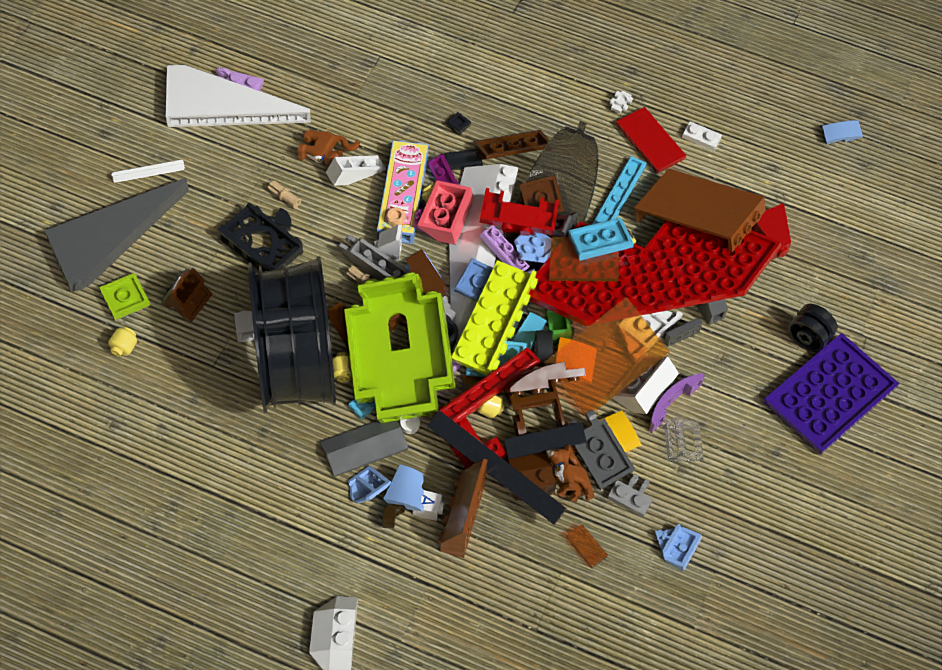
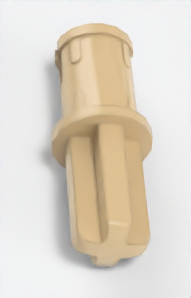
[268,181,301,209]
[347,266,371,285]

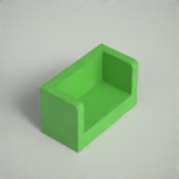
[546,309,572,345]

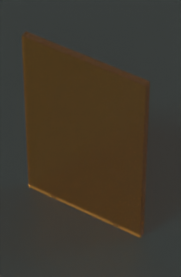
[544,297,669,415]

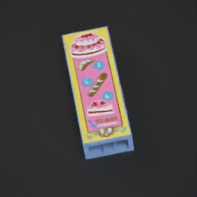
[377,140,429,244]

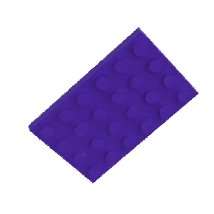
[763,333,899,455]

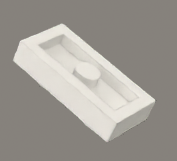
[682,122,722,151]

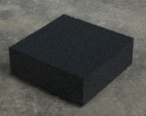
[446,112,471,135]

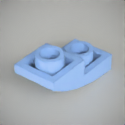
[823,121,863,144]

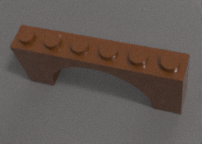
[327,249,449,349]

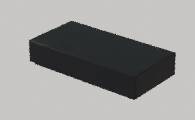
[444,149,483,170]

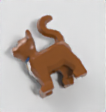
[297,129,360,168]
[549,444,595,502]

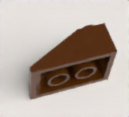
[503,445,557,501]

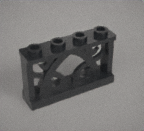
[217,202,303,271]

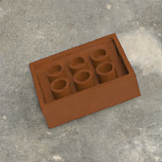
[438,459,488,558]

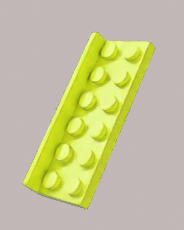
[451,260,538,376]

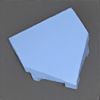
[655,524,702,571]

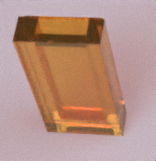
[566,524,608,569]

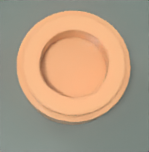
[387,207,405,226]

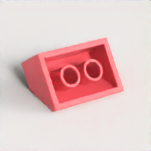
[418,181,474,245]

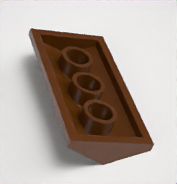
[474,130,554,160]

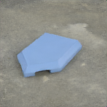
[514,232,560,263]

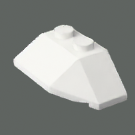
[309,596,358,670]

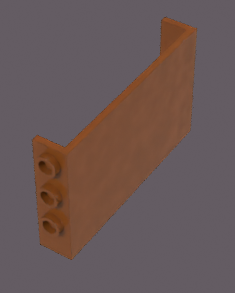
[634,169,766,252]

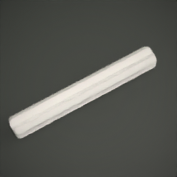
[112,160,185,183]

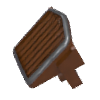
[162,268,212,322]

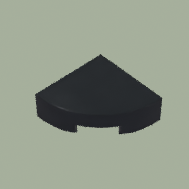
[274,208,292,231]

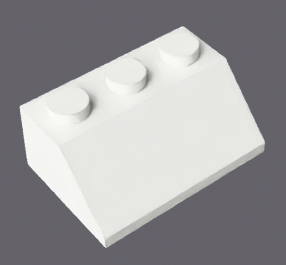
[609,355,679,414]

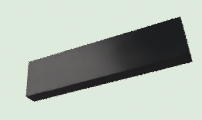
[504,423,587,460]

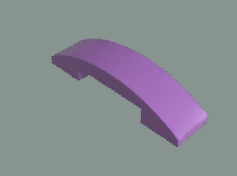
[649,373,705,433]

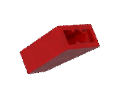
[751,203,791,260]

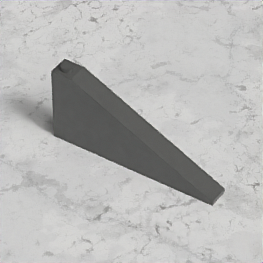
[45,178,189,292]

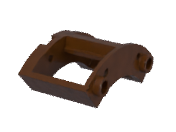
[503,368,568,437]

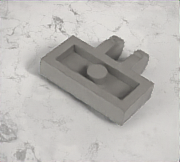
[607,474,653,518]

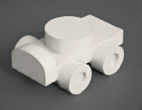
[610,91,633,113]

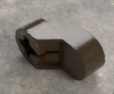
[382,504,405,529]

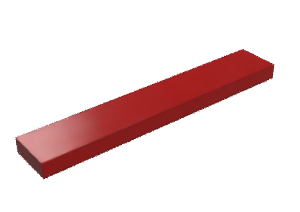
[435,347,540,423]

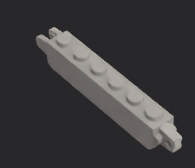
[338,235,456,321]

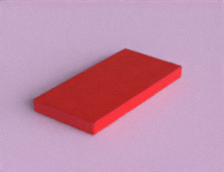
[616,107,686,174]

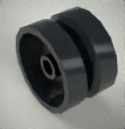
[787,303,838,352]

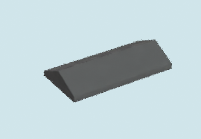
[320,421,408,477]

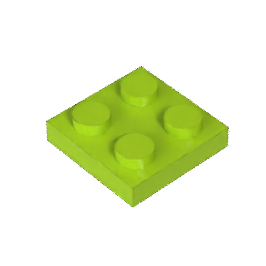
[99,273,150,320]

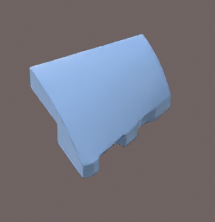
[384,465,424,511]

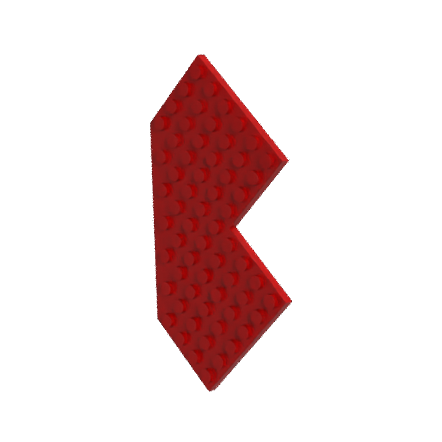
[529,221,781,326]

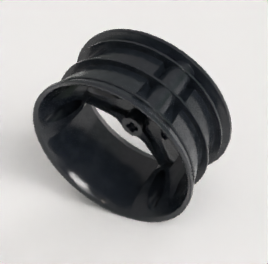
[248,256,336,413]

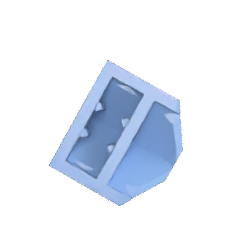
[348,466,391,504]

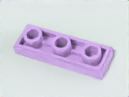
[479,225,530,271]

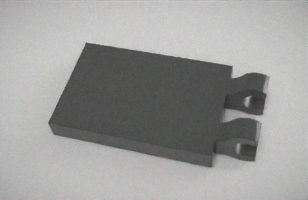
[568,410,635,490]

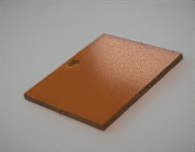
[549,237,620,281]

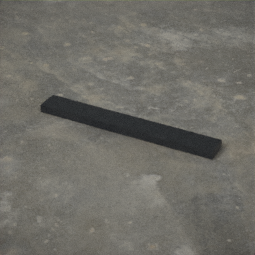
[428,410,567,525]

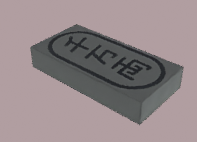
[664,318,703,347]

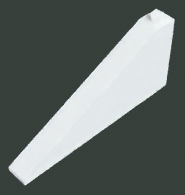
[166,65,311,127]

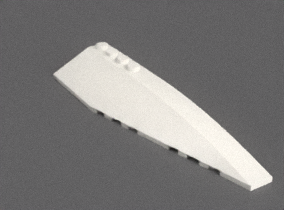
[449,164,518,352]

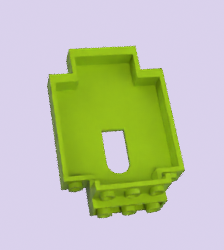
[344,273,456,423]

